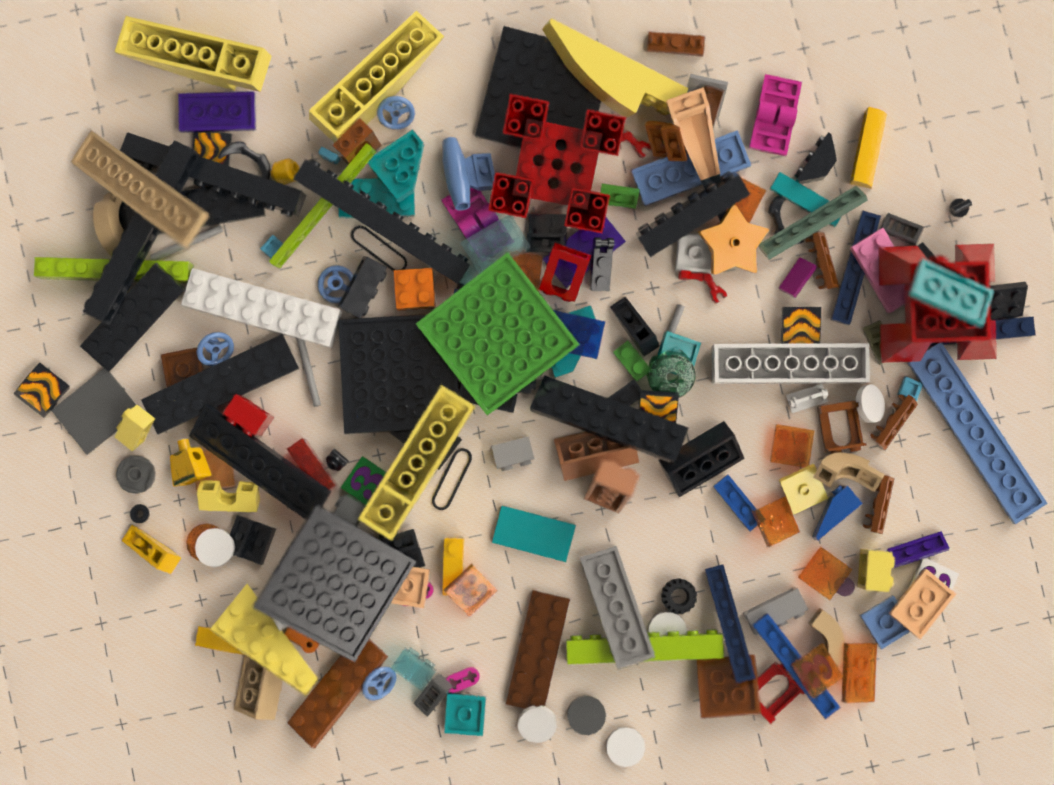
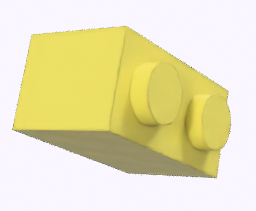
[115,405,155,452]

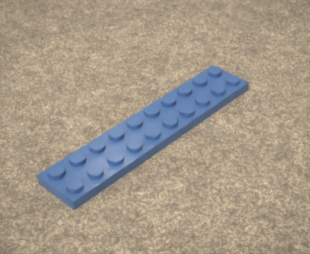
[908,342,1048,524]

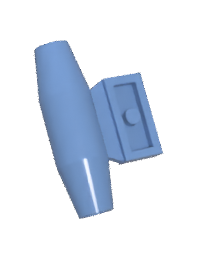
[442,137,495,211]

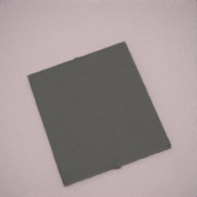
[51,368,136,455]

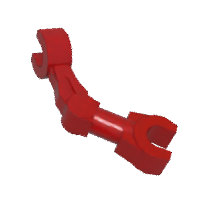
[621,131,651,159]
[678,270,727,304]

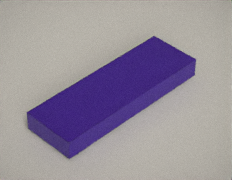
[886,531,949,568]

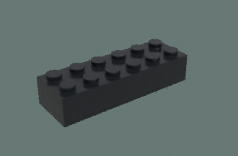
[636,171,751,257]

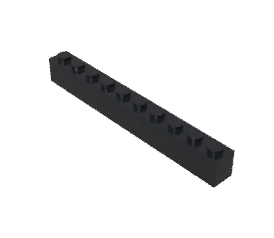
[120,132,307,217]
[82,140,200,325]
[293,158,470,284]

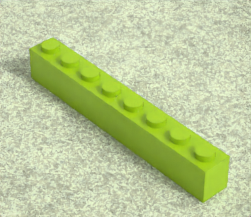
[34,257,194,283]
[567,629,724,665]

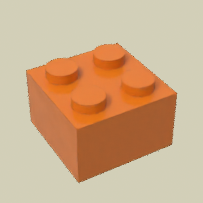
[394,268,436,311]

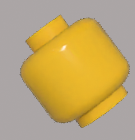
[270,158,300,185]

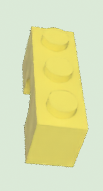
[197,480,260,513]

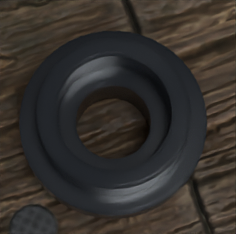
[130,504,150,524]

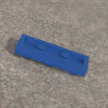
[713,474,765,532]

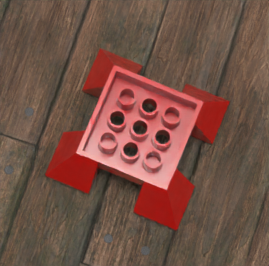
[488,94,626,233]
[878,243,997,363]

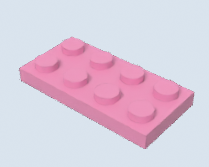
[850,228,905,313]

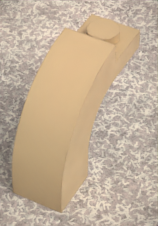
[93,192,124,257]
[813,453,885,492]
[808,608,845,680]

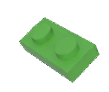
[600,183,639,209]
[613,341,652,382]

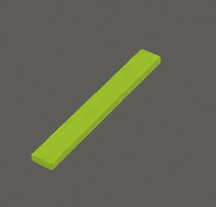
[269,143,376,268]

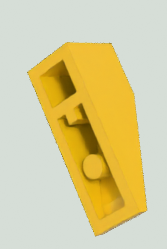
[121,525,182,574]
[443,537,465,596]

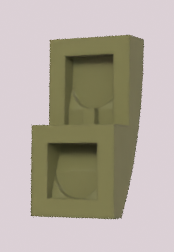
[863,320,883,365]

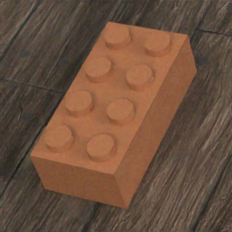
[584,459,640,514]

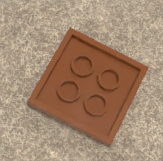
[697,654,761,719]

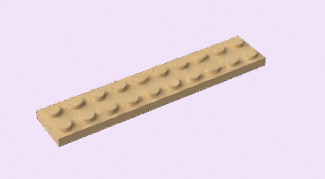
[71,131,209,248]

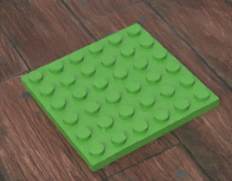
[416,252,580,416]

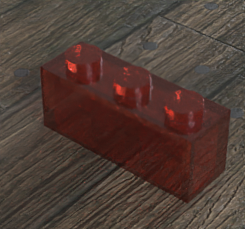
[287,438,338,490]

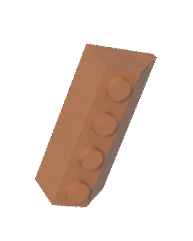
[554,431,639,481]

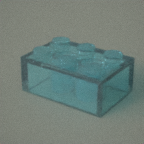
[461,215,530,275]

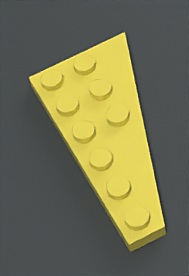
[210,584,318,696]

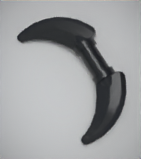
[218,142,271,179]
[768,195,804,245]

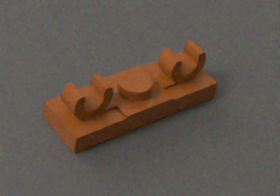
[647,32,705,56]
[805,232,839,289]
[870,394,918,451]
[863,475,895,534]

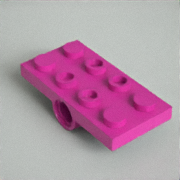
[749,74,802,157]
[441,187,514,264]

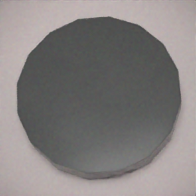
[116,455,156,494]
[567,695,606,735]

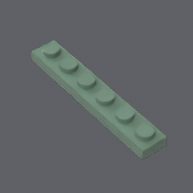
[759,186,868,260]

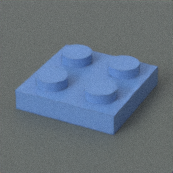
[860,595,909,649]

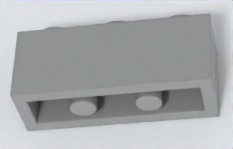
[743,587,808,635]

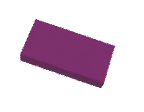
[779,257,817,298]

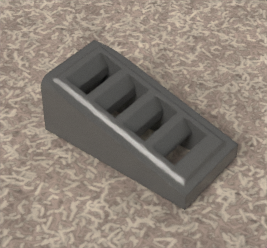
[881,213,924,246]
[414,674,453,717]

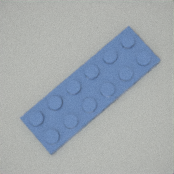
[631,130,751,207]

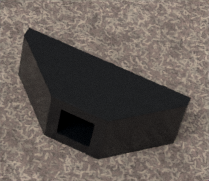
[794,132,837,184]

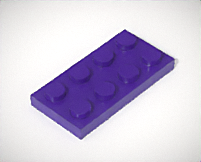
[178,91,256,133]
[543,217,626,289]

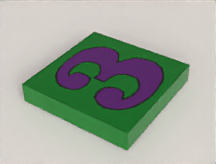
[340,456,387,505]

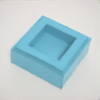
[319,146,340,165]
[260,235,283,258]
[897,376,923,401]

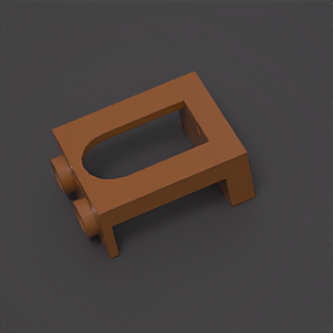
[332,118,381,165]
[817,400,867,454]

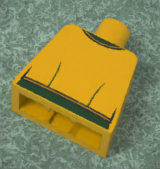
[170,439,211,487]

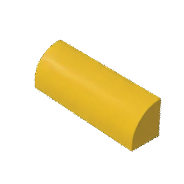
[849,107,887,189]

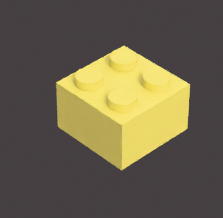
[857,549,895,592]

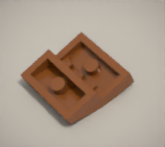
[645,121,687,161]

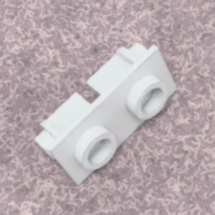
[786,384,828,413]

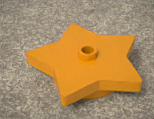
[698,205,769,275]

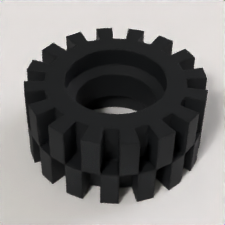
[661,578,697,614]

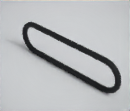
[351,226,407,271]
[432,448,472,510]

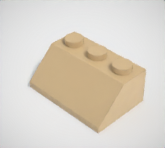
[234,655,283,720]

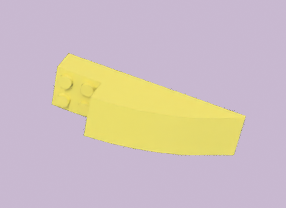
[309,11,444,143]
[114,16,272,92]
[542,18,689,118]
[358,385,475,540]

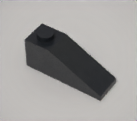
[610,296,660,357]

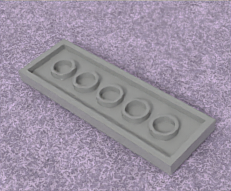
[580,546,655,670]

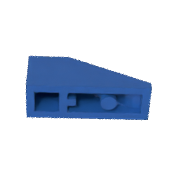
[812,485,863,540]

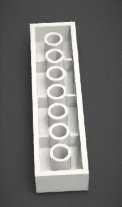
[181,268,343,348]
[712,343,870,384]

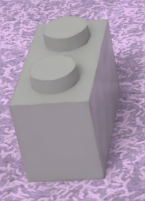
[491,436,534,471]

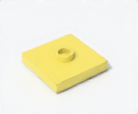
[779,464,828,515]

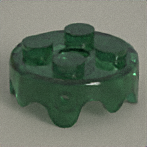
[646,350,696,398]

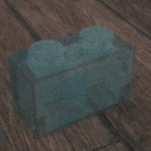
[390,647,437,691]

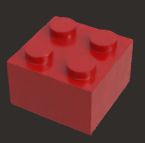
[223,394,275,436]

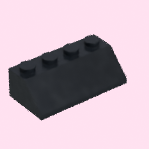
[658,421,745,497]

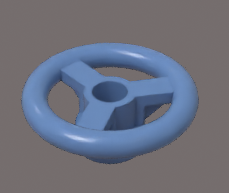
[377,96,415,130]
[318,265,353,303]
[197,332,234,366]
[362,667,396,701]

